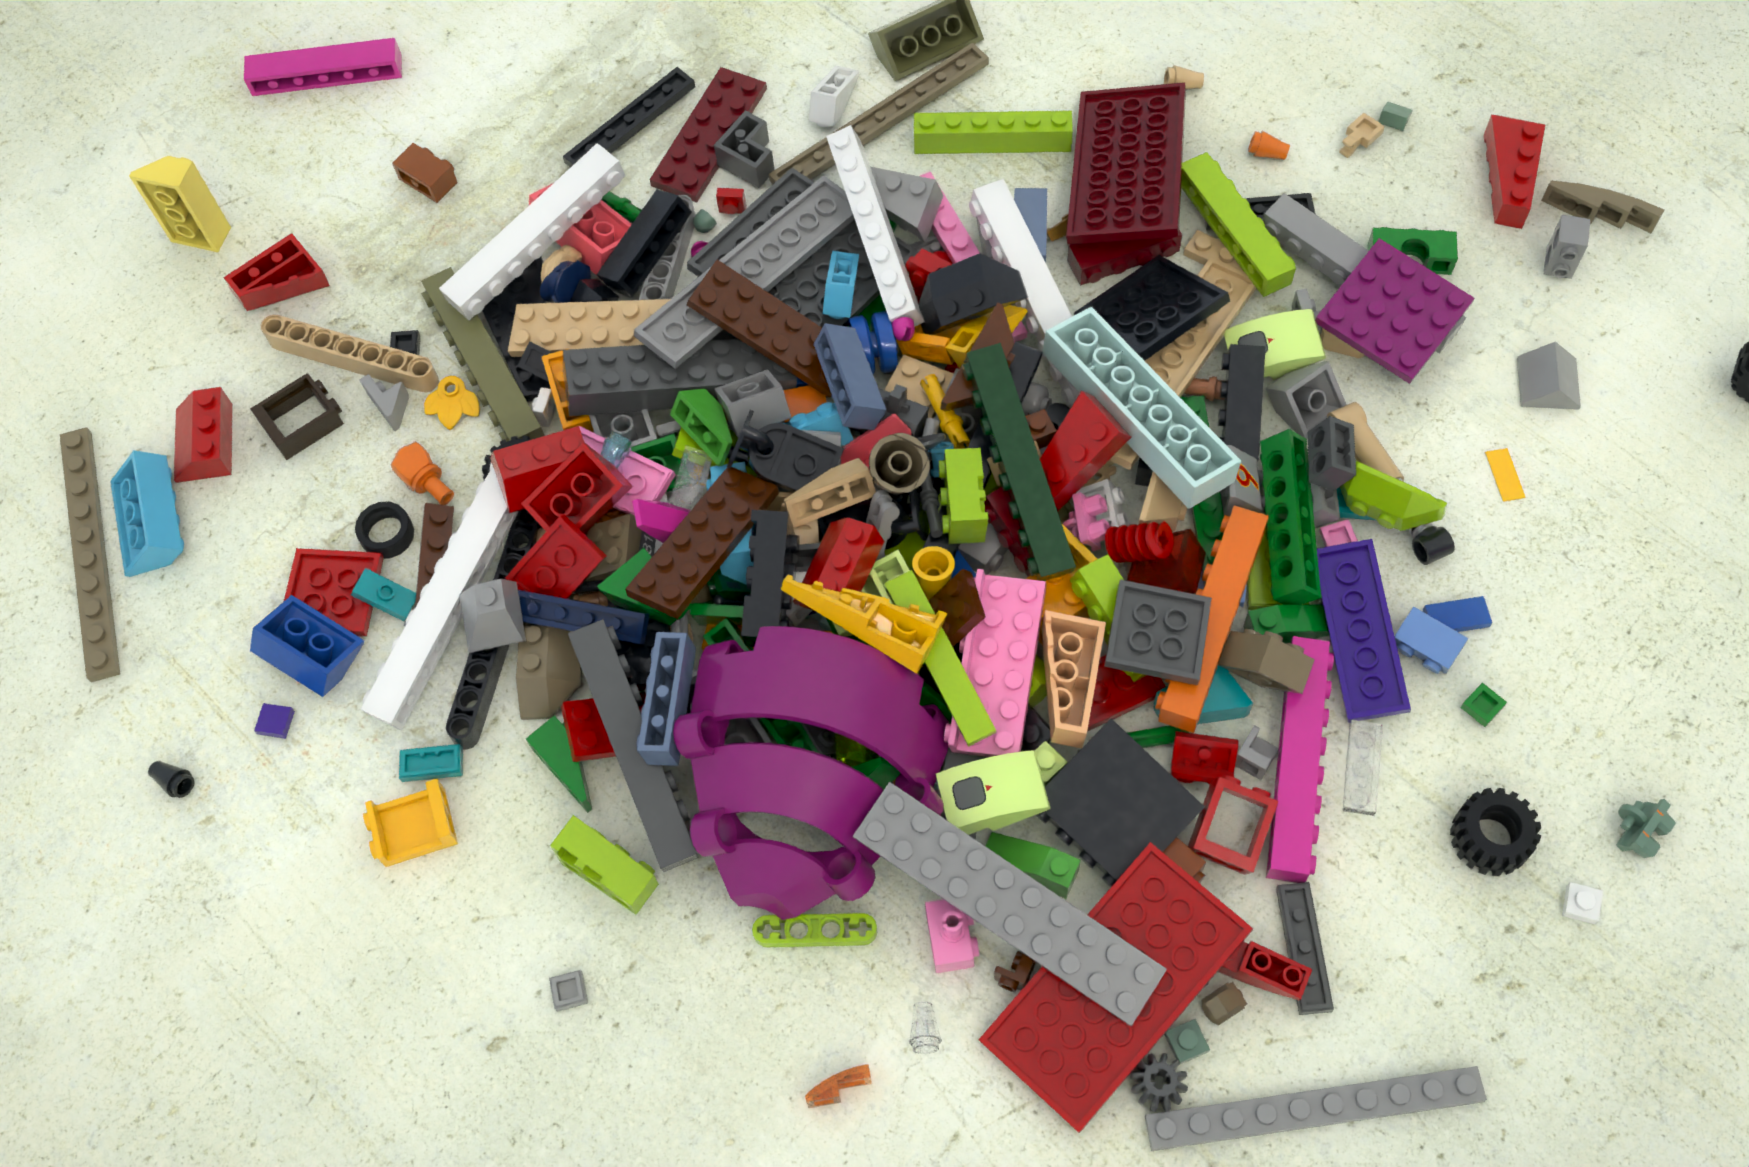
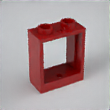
[1188,775,1279,875]

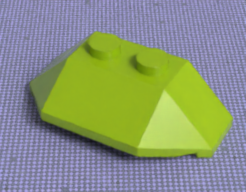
[1340,461,1447,531]

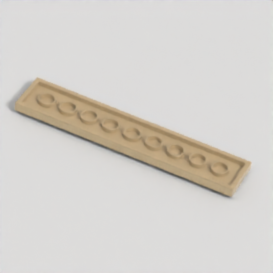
[1110,257,1256,470]

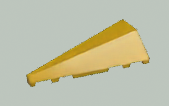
[781,575,947,674]

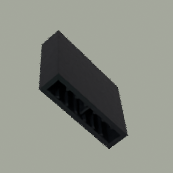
[1036,719,1205,887]

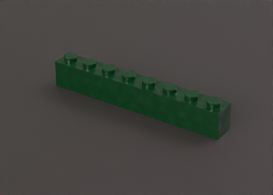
[962,343,1076,581]

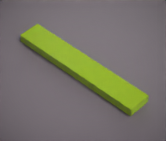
[884,570,997,747]

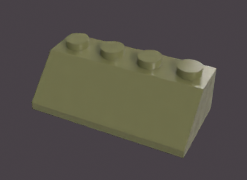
[868,0,984,81]

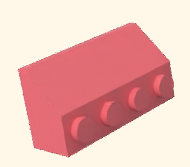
[529,183,632,275]

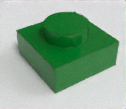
[1460,683,1507,727]

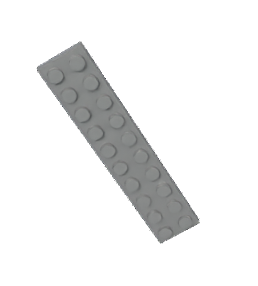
[634,175,855,369]
[853,782,1167,1026]

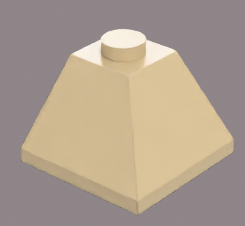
[1138,472,1187,532]

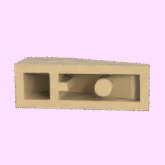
[784,458,876,528]

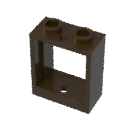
[250,373,344,460]

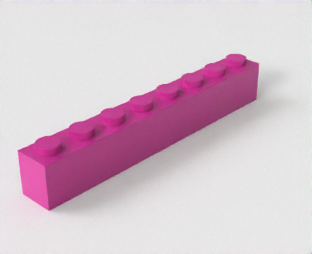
[1266,636,1334,883]

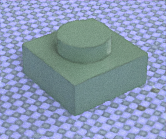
[1164,1019,1210,1065]

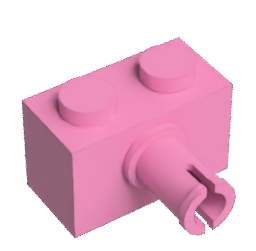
[925,899,979,973]

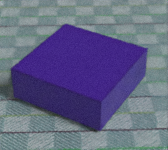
[254,703,295,739]

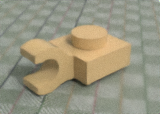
[1339,113,1385,158]

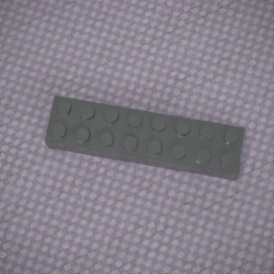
[563,339,797,416]
[568,619,699,872]

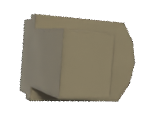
[1201,981,1247,1025]

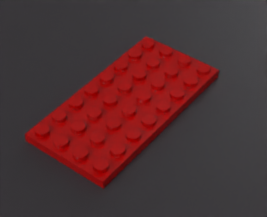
[978,842,1253,1133]

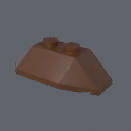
[940,303,1016,412]

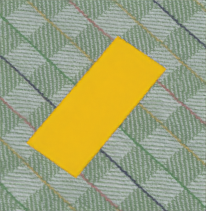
[1485,448,1526,502]

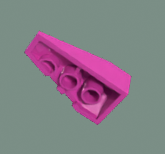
[632,499,691,543]

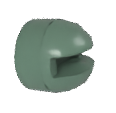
[693,209,717,233]

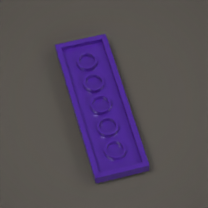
[1317,539,1411,723]

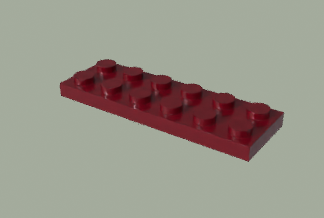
[650,67,767,203]

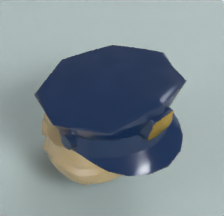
[540,245,591,303]

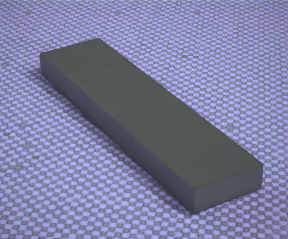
[1276,882,1334,1015]

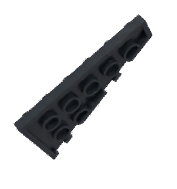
[482,257,551,402]

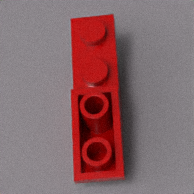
[1218,941,1312,1000]

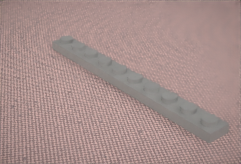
[1145,1066,1487,1151]

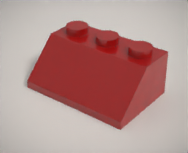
[174,387,233,483]
[490,426,584,513]
[521,442,633,534]
[793,518,885,611]

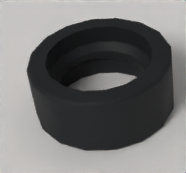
[355,501,414,559]

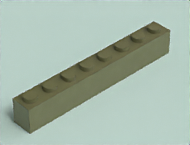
[421,267,545,442]

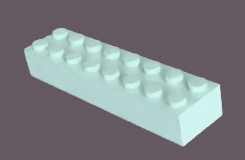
[1043,306,1241,509]

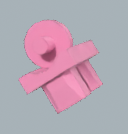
[1062,492,1111,552]

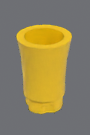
[912,546,955,600]

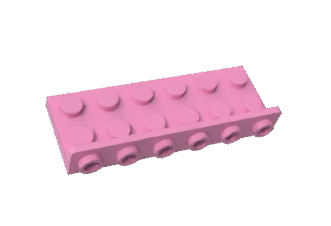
[944,569,1047,757]

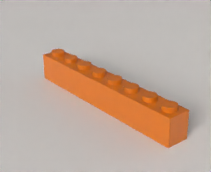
[1155,505,1269,733]

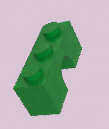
[1368,227,1458,275]

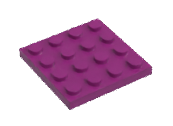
[1315,238,1475,384]

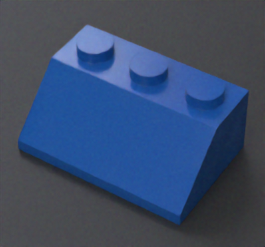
[250,595,364,697]

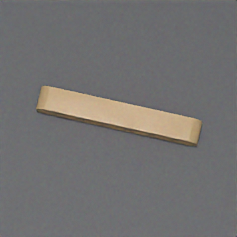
[260,314,439,392]

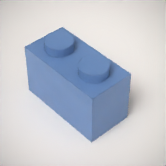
[1395,607,1468,674]

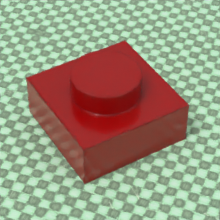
[716,188,747,214]

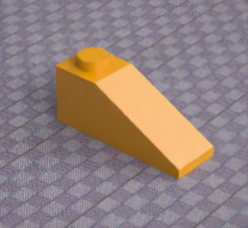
[541,349,595,433]

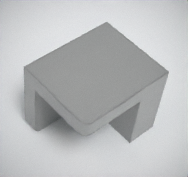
[1235,725,1278,780]

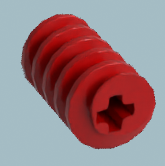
[1105,521,1174,563]

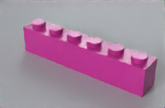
[244,38,402,96]

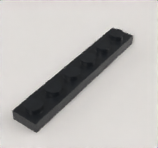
[563,67,696,168]

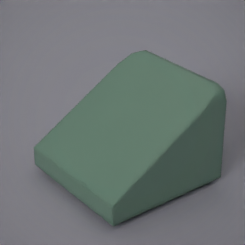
[1379,102,1413,131]

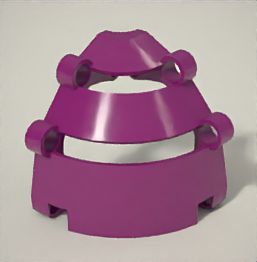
[673,626,950,920]

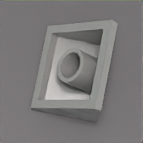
[1517,342,1581,410]

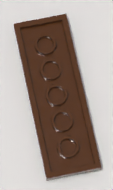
[686,259,832,398]
[625,467,779,619]

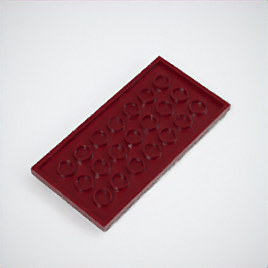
[1066,82,1186,244]

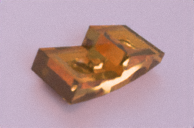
[805,1064,872,1108]

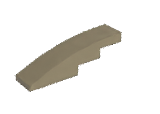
[1541,180,1665,234]

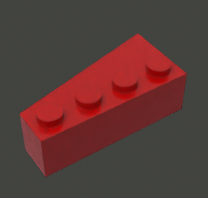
[1483,114,1546,229]
[1040,391,1131,511]

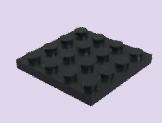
[1074,255,1230,361]

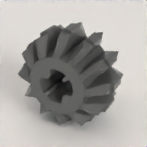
[1130,1053,1188,1112]

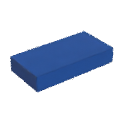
[1423,596,1492,632]

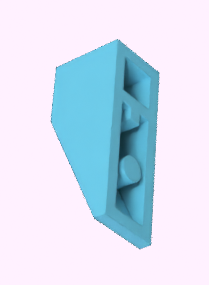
[822,251,859,319]

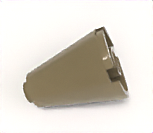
[869,433,930,494]

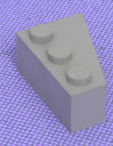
[870,167,944,243]

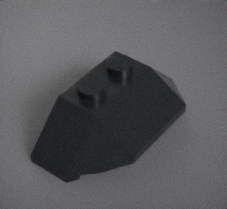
[918,253,1028,335]

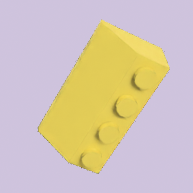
[129,156,231,252]

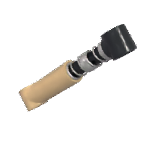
[1327,402,1455,565]

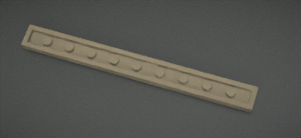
[769,42,989,184]
[59,427,120,682]

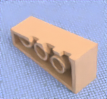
[1041,610,1106,749]

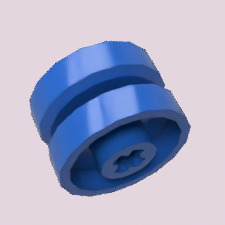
[848,311,898,375]

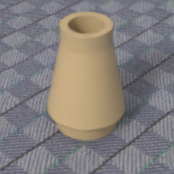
[1164,65,1204,90]

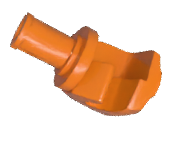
[391,441,454,505]

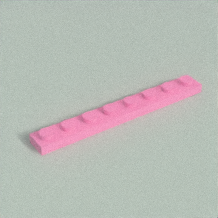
[920,172,1028,343]

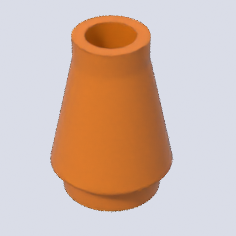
[1248,130,1290,160]

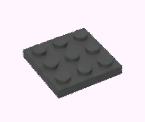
[1104,580,1212,685]

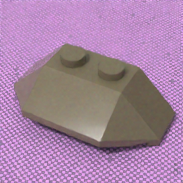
[516,622,581,720]

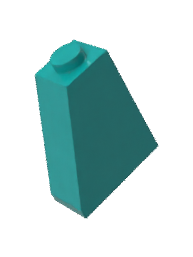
[1153,665,1253,724]

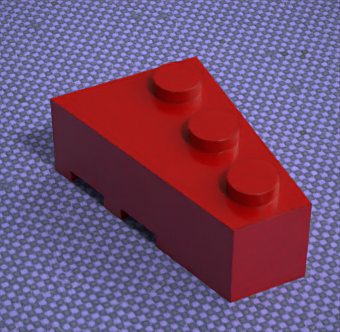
[223,233,330,311]

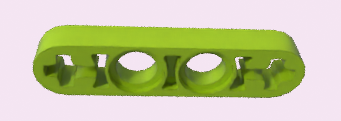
[752,913,877,947]

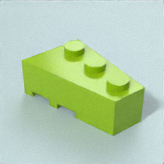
[938,448,988,544]
[550,815,659,915]

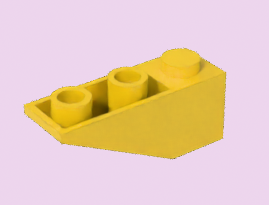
[945,305,1028,368]

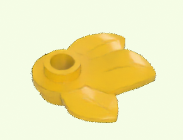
[424,376,480,430]

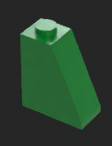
[597,548,693,626]

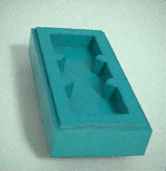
[351,568,416,622]
[399,744,463,782]

